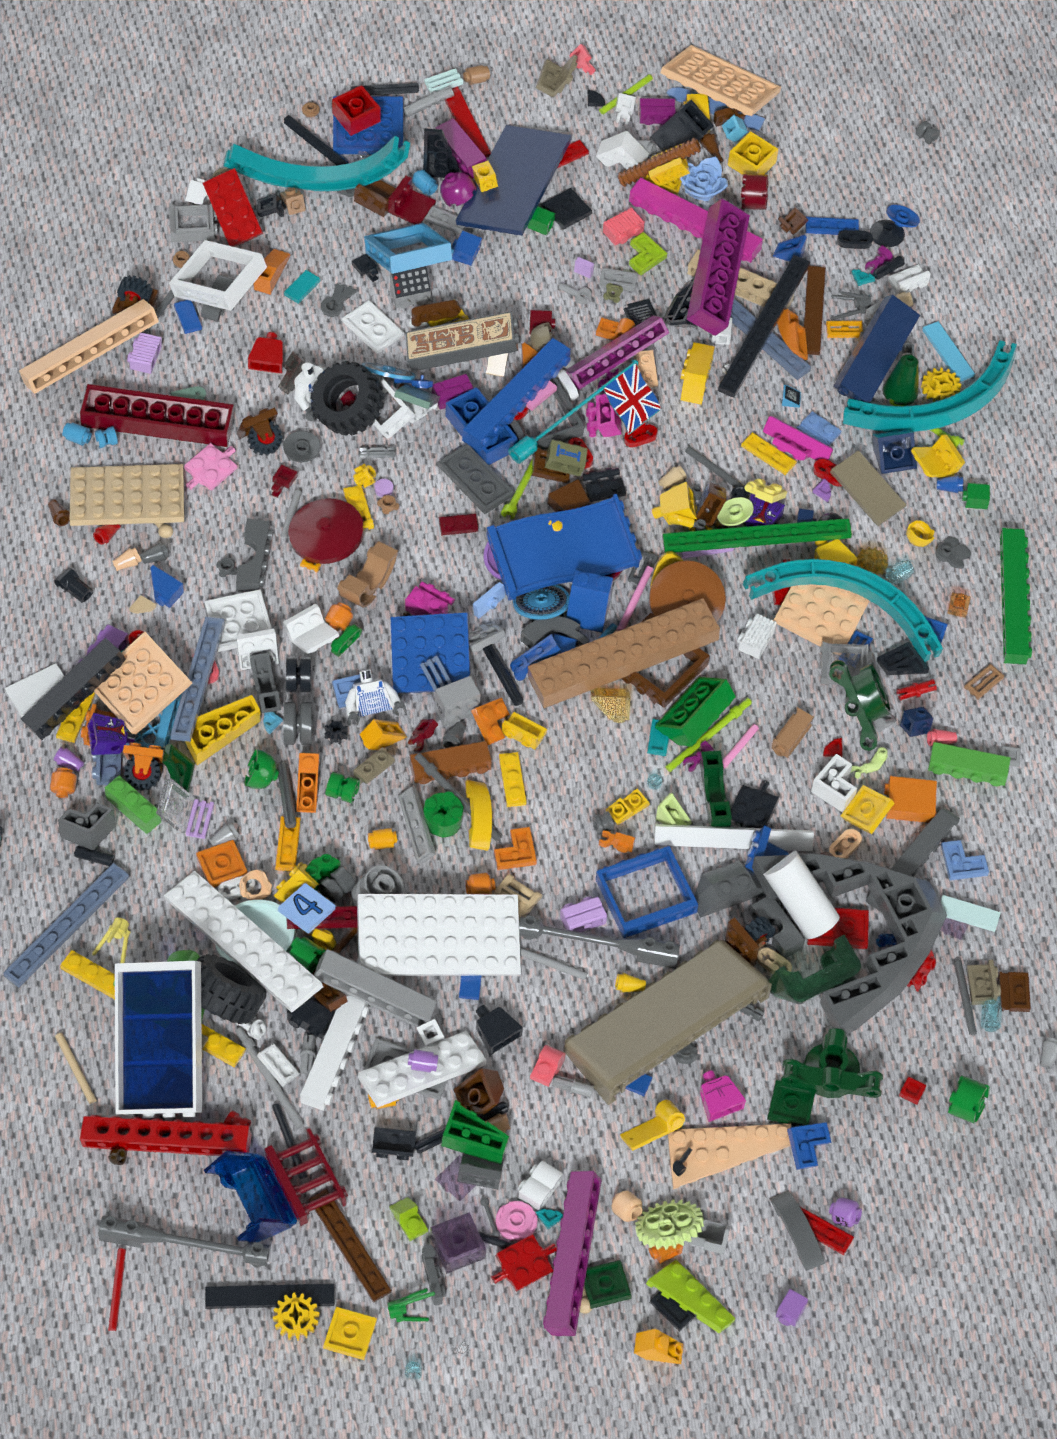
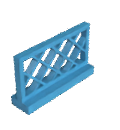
[125,693,183,751]

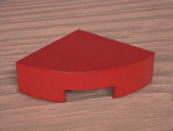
[823,738,843,757]

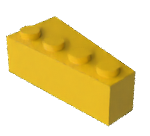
[185,695,261,766]

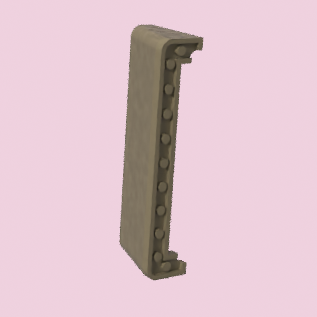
[563,940,772,1105]

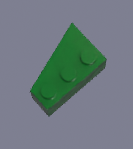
[441,1100,509,1165]

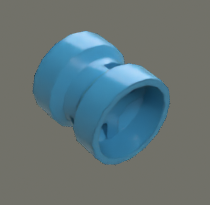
[95,426,118,449]

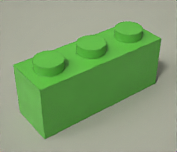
[104,776,161,834]

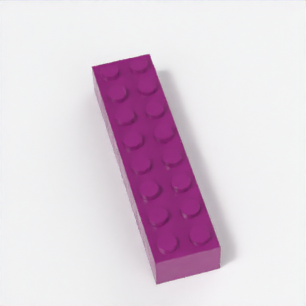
[687,198,750,336]

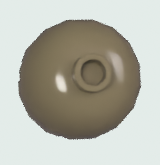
[528,322,556,352]

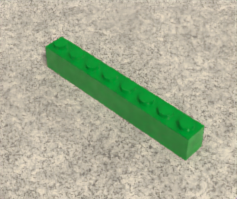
[1000,528,1032,665]

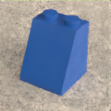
[566,570,613,633]

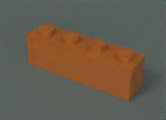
[409,741,491,784]

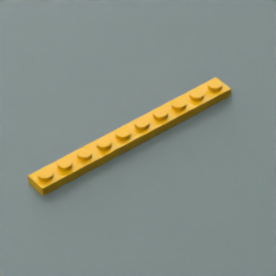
[60,950,246,1068]

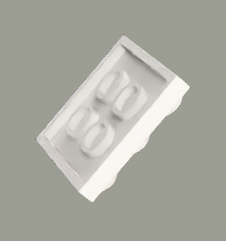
[204,589,272,652]

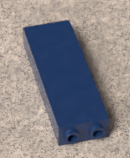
[833,294,920,403]

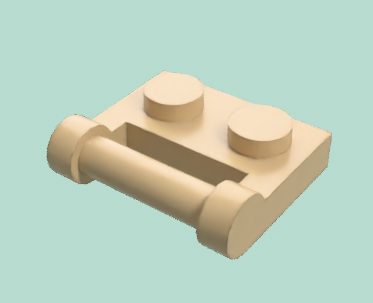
[492,874,543,920]

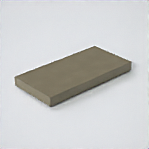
[830,450,906,526]

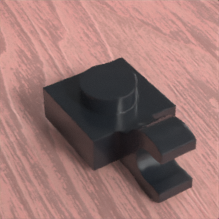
[352,254,379,282]

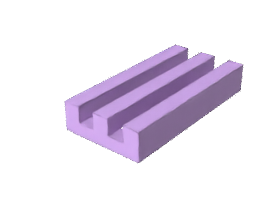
[186,799,214,839]

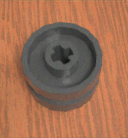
[284,702,314,745]

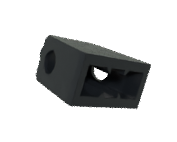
[476,1005,523,1055]

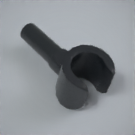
[673,1147,692,1176]

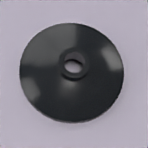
[870,220,905,247]

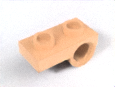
[634,350,658,387]

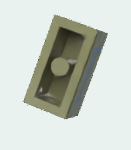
[544,440,588,477]

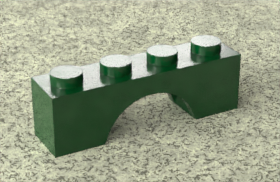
[700,750,732,827]

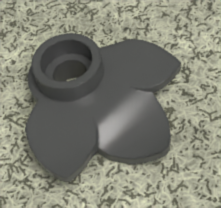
[936,537,971,569]

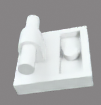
[236,629,279,670]

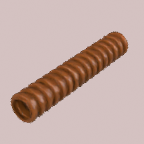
[618,138,701,187]

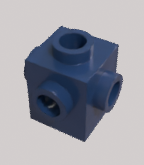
[900,706,934,737]

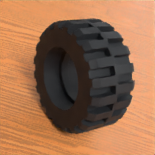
[310,361,384,436]
[185,954,267,1024]

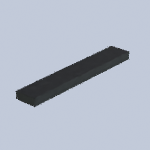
[205,1284,334,1309]

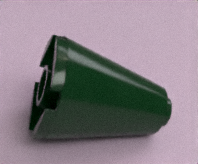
[882,354,919,406]

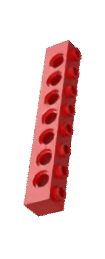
[80,1115,252,1158]

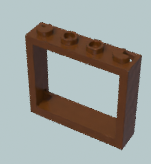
[621,613,710,708]

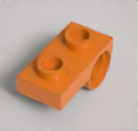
[596,318,635,340]

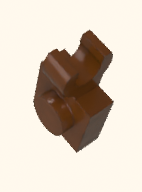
[713,108,746,127]

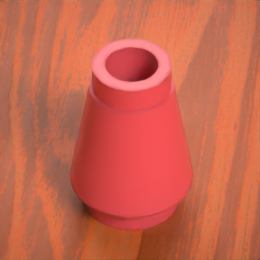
[927,729,957,746]

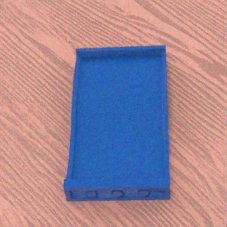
[486,494,642,601]

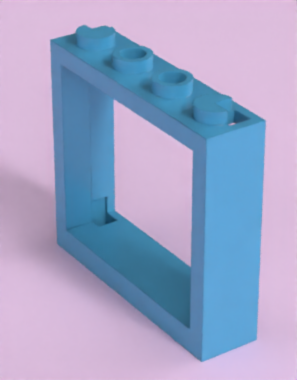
[364,223,453,274]

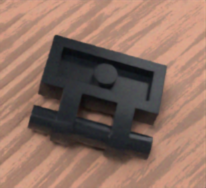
[582,467,626,502]

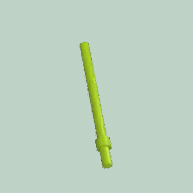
[665,698,752,772]

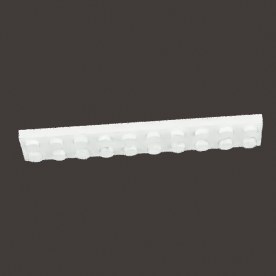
[164,871,323,1012]

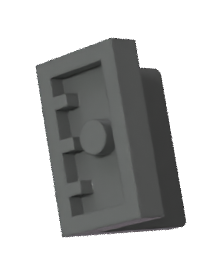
[457,1151,506,1190]

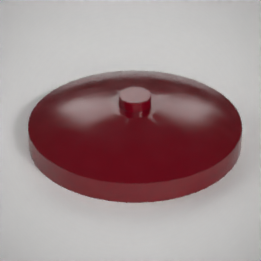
[288,498,364,564]

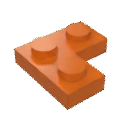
[471,697,510,746]
[494,827,537,870]

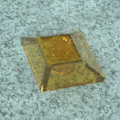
[590,688,630,723]

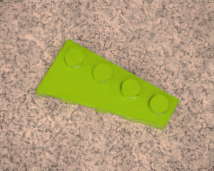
[646,1259,736,1334]

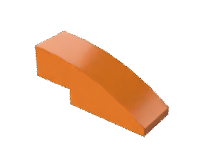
[777,309,808,360]

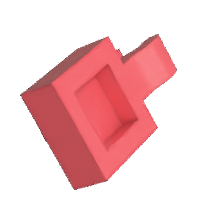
[569,44,596,75]

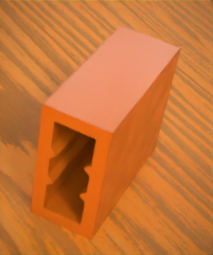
[884,776,937,823]

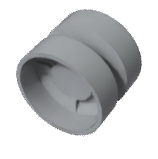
[352,865,404,906]

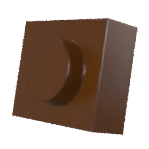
[778,207,808,235]

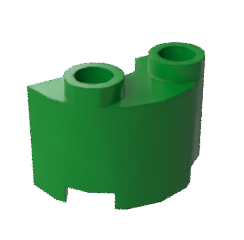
[305,854,341,891]

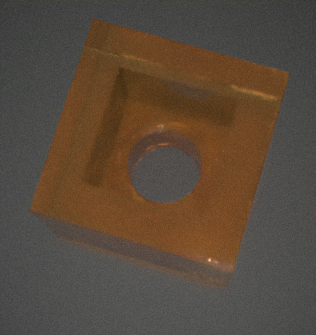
[947,592,971,618]

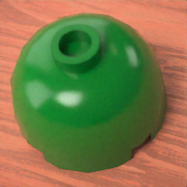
[244,749,279,790]

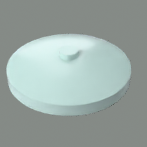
[215,900,296,965]

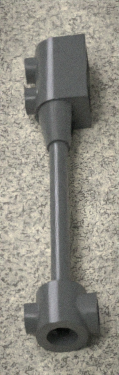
[519,915,680,969]
[98,1215,270,1267]

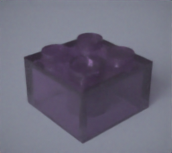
[430,1212,486,1274]

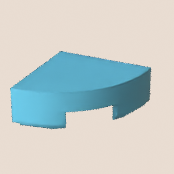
[263,712,283,734]

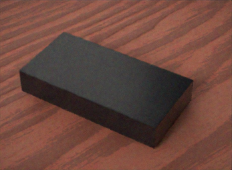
[649,1291,695,1332]

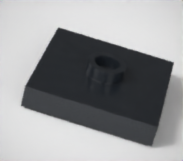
[542,188,592,230]

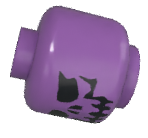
[829,1197,862,1228]

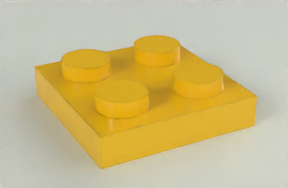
[840,785,894,834]
[323,1307,377,1360]

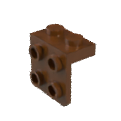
[354,180,396,217]

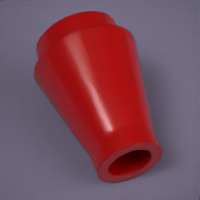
[93,524,121,545]

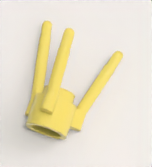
[92,918,131,963]

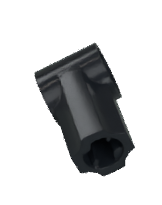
[54,568,93,603]

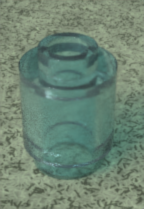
[885,560,914,585]
[981,1000,1002,1032]

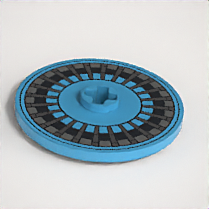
[362,363,416,380]
[513,585,570,620]

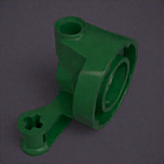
[829,660,891,751]
[781,1028,883,1098]

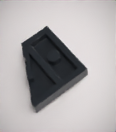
[877,642,930,675]

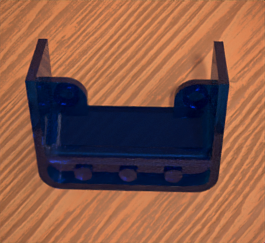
[204,1151,297,1242]

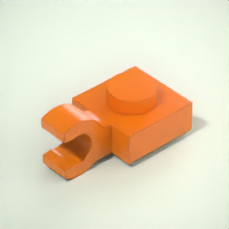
[599,830,635,853]

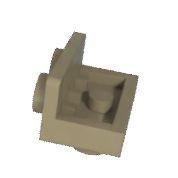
[353,747,395,785]
[966,959,1001,1005]

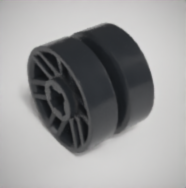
[286,657,311,692]

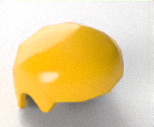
[906,520,935,547]

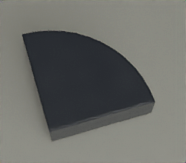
[587,90,605,107]

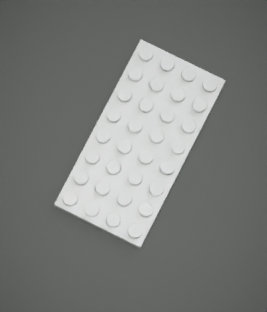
[357,894,521,976]

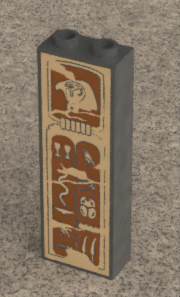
[405,311,520,371]

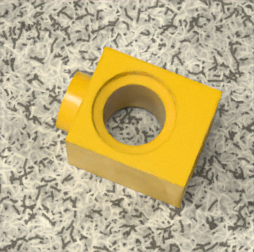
[472,161,498,192]

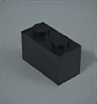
[287,998,335,1039]

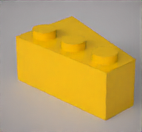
[680,342,715,405]

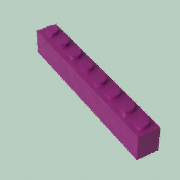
[543,1171,602,1336]

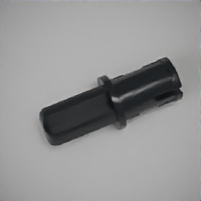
[872,255,905,280]
[74,846,115,867]

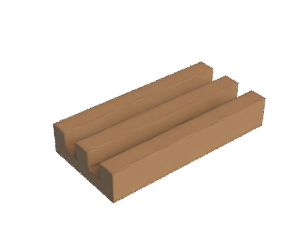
[964,664,1004,700]

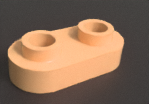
[829,829,862,859]

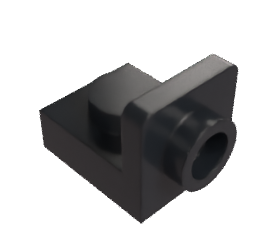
[257,194,286,217]

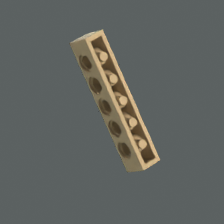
[687,249,794,310]

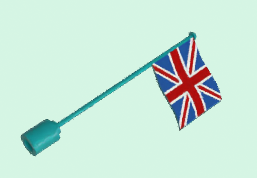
[508,360,661,464]

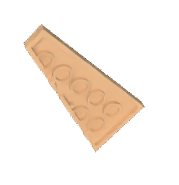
[667,1124,792,1189]

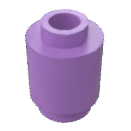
[407,1049,438,1073]

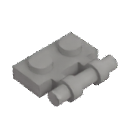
[469,622,506,653]

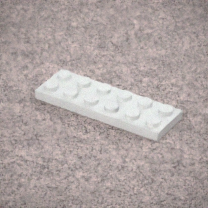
[358,1031,487,1108]

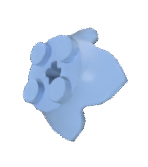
[680,156,728,201]

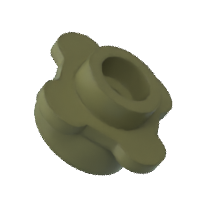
[603,283,623,303]

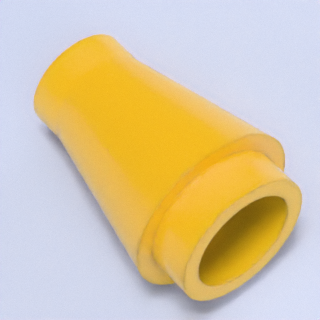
[615,973,646,993]

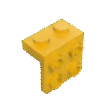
[911,435,965,477]

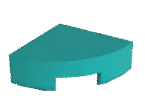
[851,269,875,286]
[535,1209,563,1229]

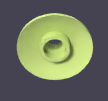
[717,497,754,526]

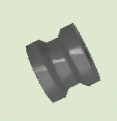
[592,811,614,835]

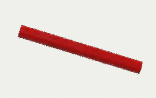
[108,1248,126,1331]

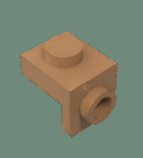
[280,188,306,215]

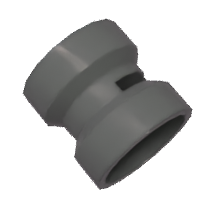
[916,121,940,145]

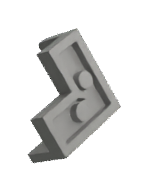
[684,1219,731,1254]

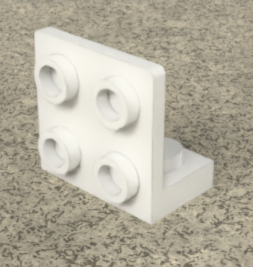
[283,604,339,654]

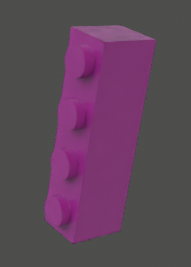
[435,118,487,179]

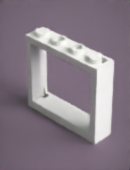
[169,240,267,311]

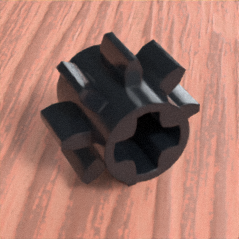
[324,720,348,745]

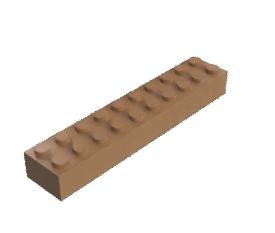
[528,598,720,708]

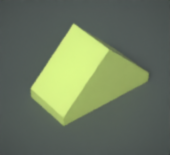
[656,793,692,826]

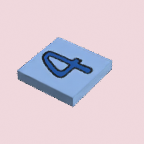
[278,883,336,934]

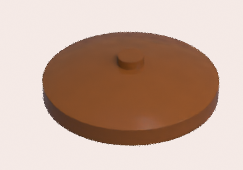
[649,561,726,622]

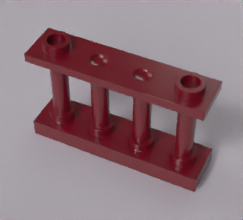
[264,1128,348,1226]

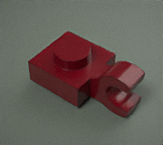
[271,464,298,498]
[408,719,439,752]

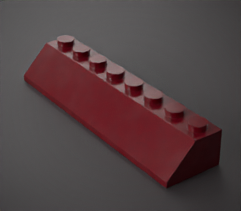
[80,384,234,447]

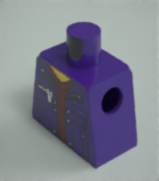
[745,494,785,527]
[87,713,136,755]

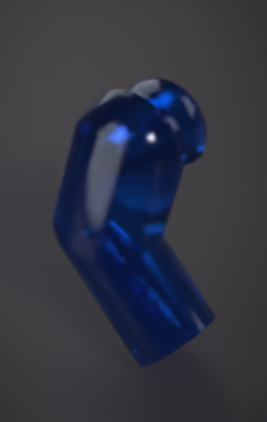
[875,933,898,948]

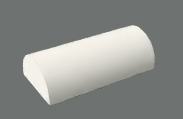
[763,850,840,939]

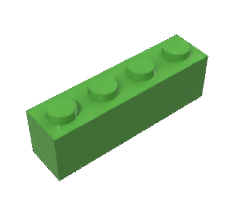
[928,742,1011,787]

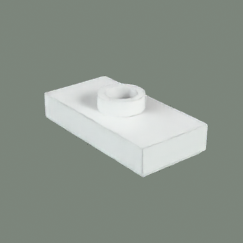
[257,1043,300,1087]

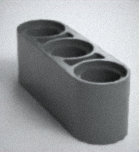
[201,275,235,322]

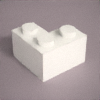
[596,131,649,170]
[811,754,857,813]

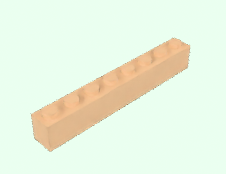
[19,299,159,394]

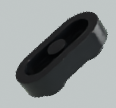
[837,230,873,249]

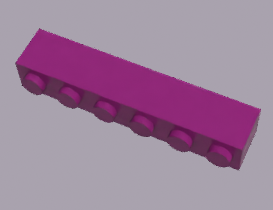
[565,315,669,390]

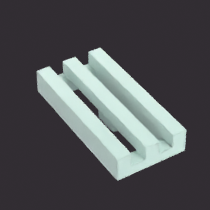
[424,68,463,93]

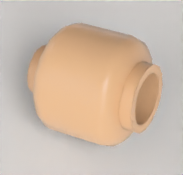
[611,1190,643,1222]

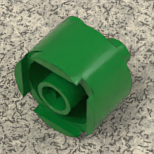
[423,791,463,838]
[289,937,326,973]
[948,1075,990,1124]

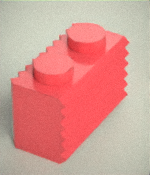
[603,208,645,246]

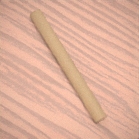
[55,1033,97,1104]

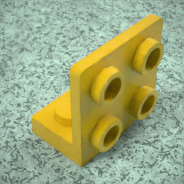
[649,144,690,187]

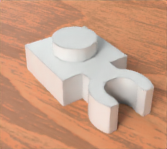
[615,93,636,124]

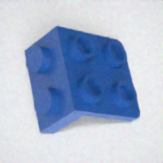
[745,825,789,871]

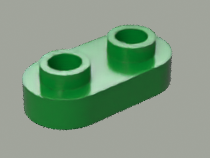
[331,624,362,657]

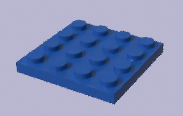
[333,96,403,155]
[390,613,470,694]

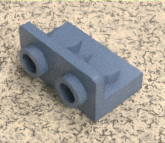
[92,753,122,785]

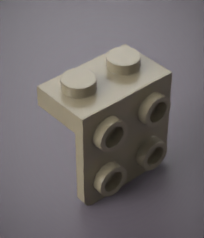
[536,55,577,97]

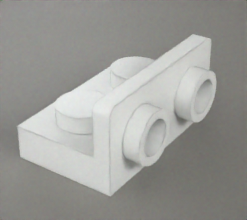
[887,264,931,294]

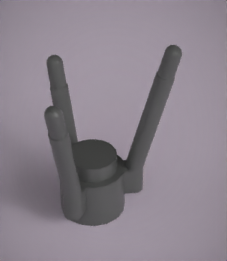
[830,291,871,320]

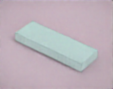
[941,895,1001,932]

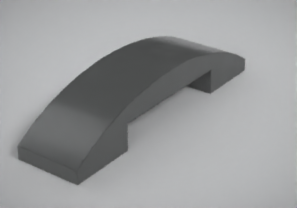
[769,1191,825,1271]

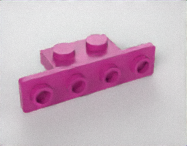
[763,416,834,461]

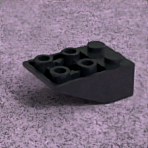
[650,100,714,152]

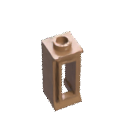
[771,707,814,758]

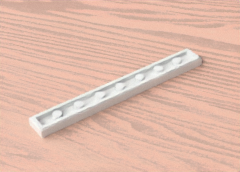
[654,824,814,852]

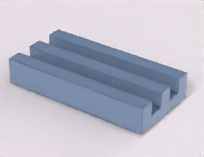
[420,655,452,691]

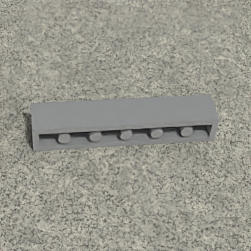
[314,949,437,1027]

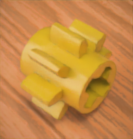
[353,463,376,488]

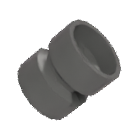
[318,867,355,904]

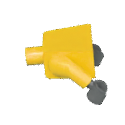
[652,482,706,531]

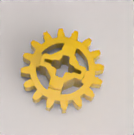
[921,367,961,402]
[273,1293,319,1341]

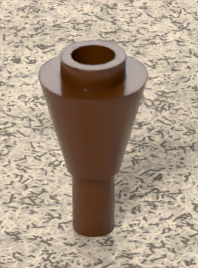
[700,133,724,163]

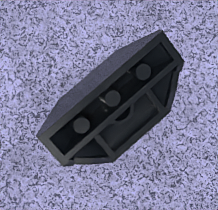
[663,277,698,328]

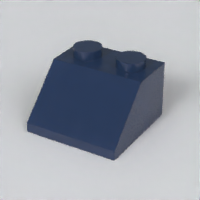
[872,429,917,474]

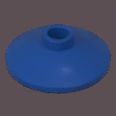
[886,205,920,228]

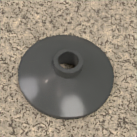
[283,431,321,462]

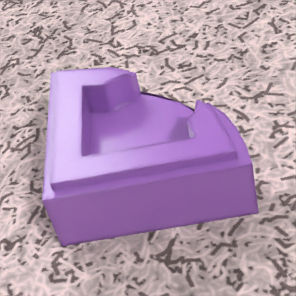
[813,479,831,502]

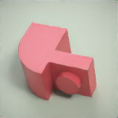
[530,1045,566,1087]

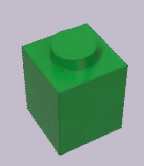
[528,206,555,236]
[962,483,990,509]

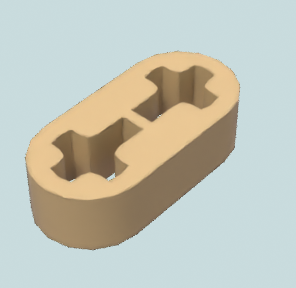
[757,948,792,978]

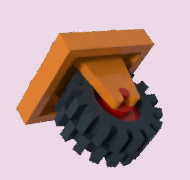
[123,743,164,791]

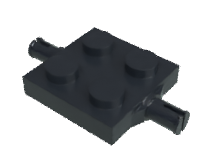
[730,780,779,828]

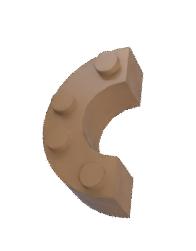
[337,541,398,608]

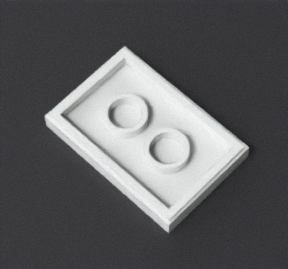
[341,300,405,354]
[4,663,65,718]

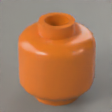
[325,602,353,632]
[50,768,77,798]
[465,873,496,895]

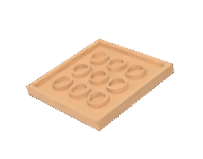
[773,585,869,656]
[94,632,192,735]

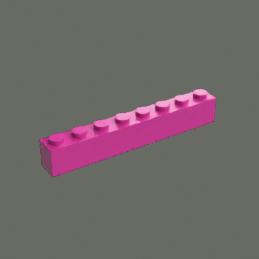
[629,178,763,263]

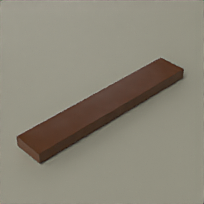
[804,266,826,355]
[309,1189,392,1303]

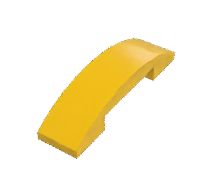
[465,780,492,851]

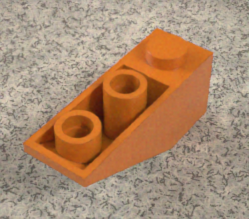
[253,249,291,295]
[296,753,320,813]

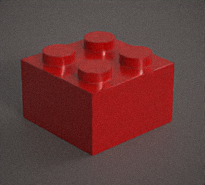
[332,85,381,136]

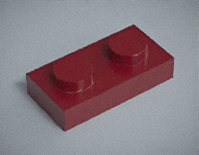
[439,513,478,536]

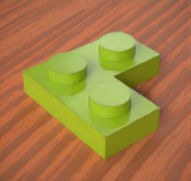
[629,232,668,276]

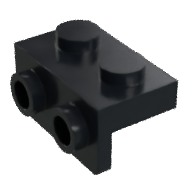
[371,1127,416,1160]

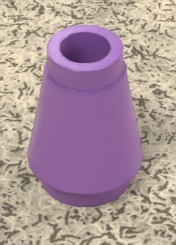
[54,747,84,772]

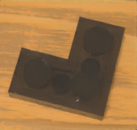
[278,351,307,395]

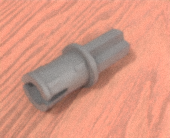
[300,1035,316,1075]
[552,1075,594,1098]

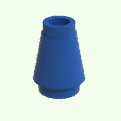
[937,475,964,493]

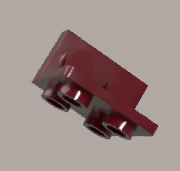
[388,175,436,225]

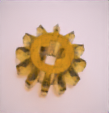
[857,546,888,575]

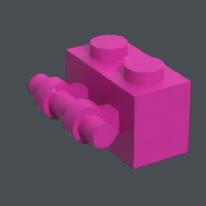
[586,394,622,437]
[405,581,455,616]

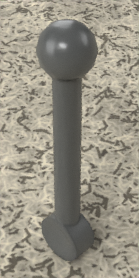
[480,1197,500,1237]

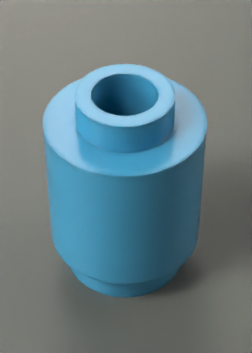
[412,170,438,195]
[62,422,92,446]

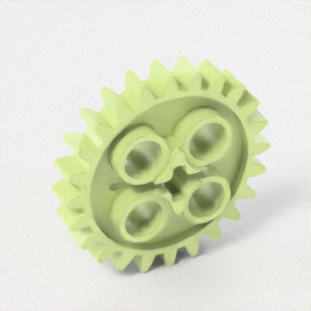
[635,1200,704,1250]

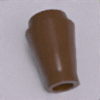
[48,499,70,526]

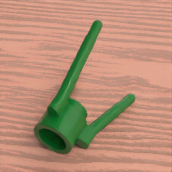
[387,1288,435,1323]

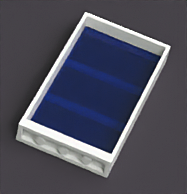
[115,961,202,1119]

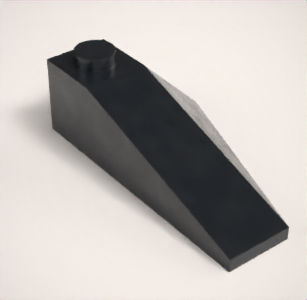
[423,128,459,178]

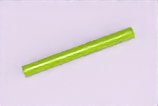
[599,74,653,115]

